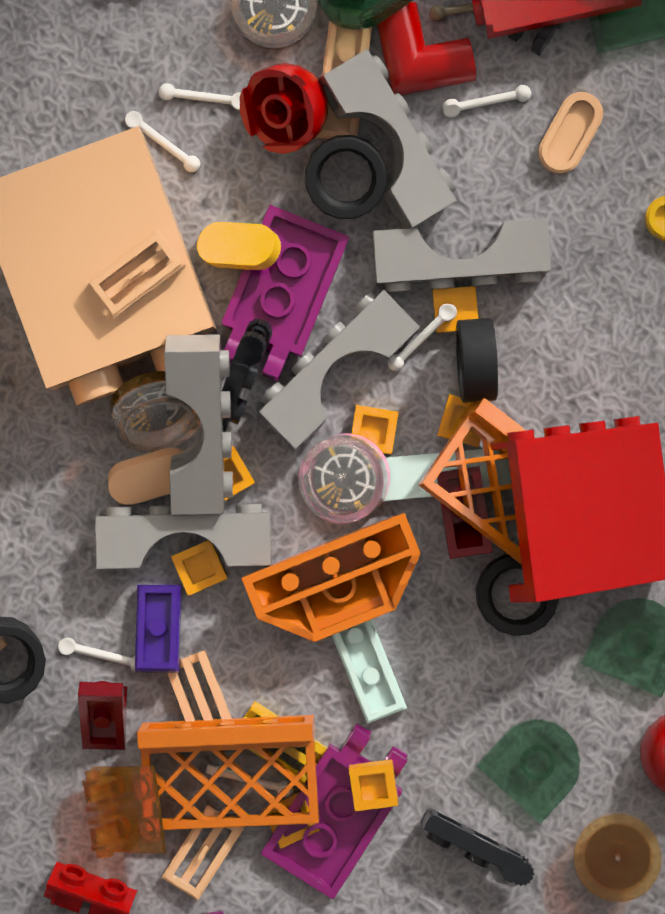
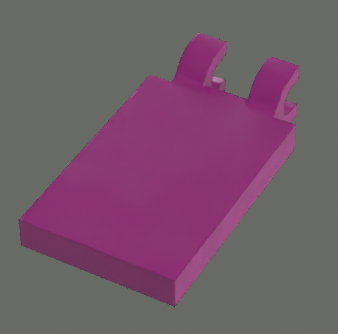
[221,205,350,382]
[260,723,408,900]

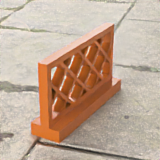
[419,398,525,564]
[137,715,319,831]

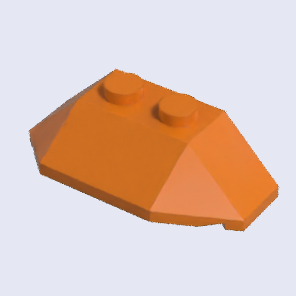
[241,513,421,642]

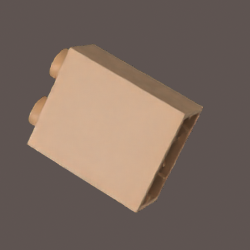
[0,126,217,406]

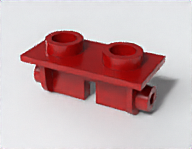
[43,862,137,914]

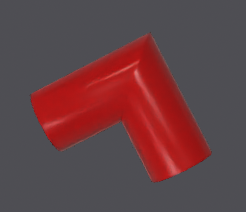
[375,2,477,96]

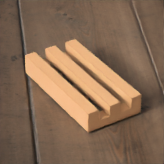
[86,229,186,319]
[167,649,232,721]
[161,803,244,901]

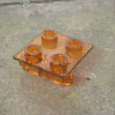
[82,766,167,858]

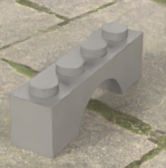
[319,49,456,229]
[372,218,551,293]
[259,290,420,449]
[164,334,233,515]
[95,504,272,569]

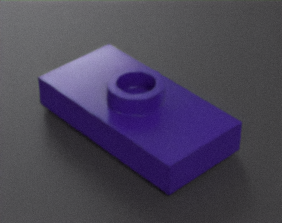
[135,585,182,673]

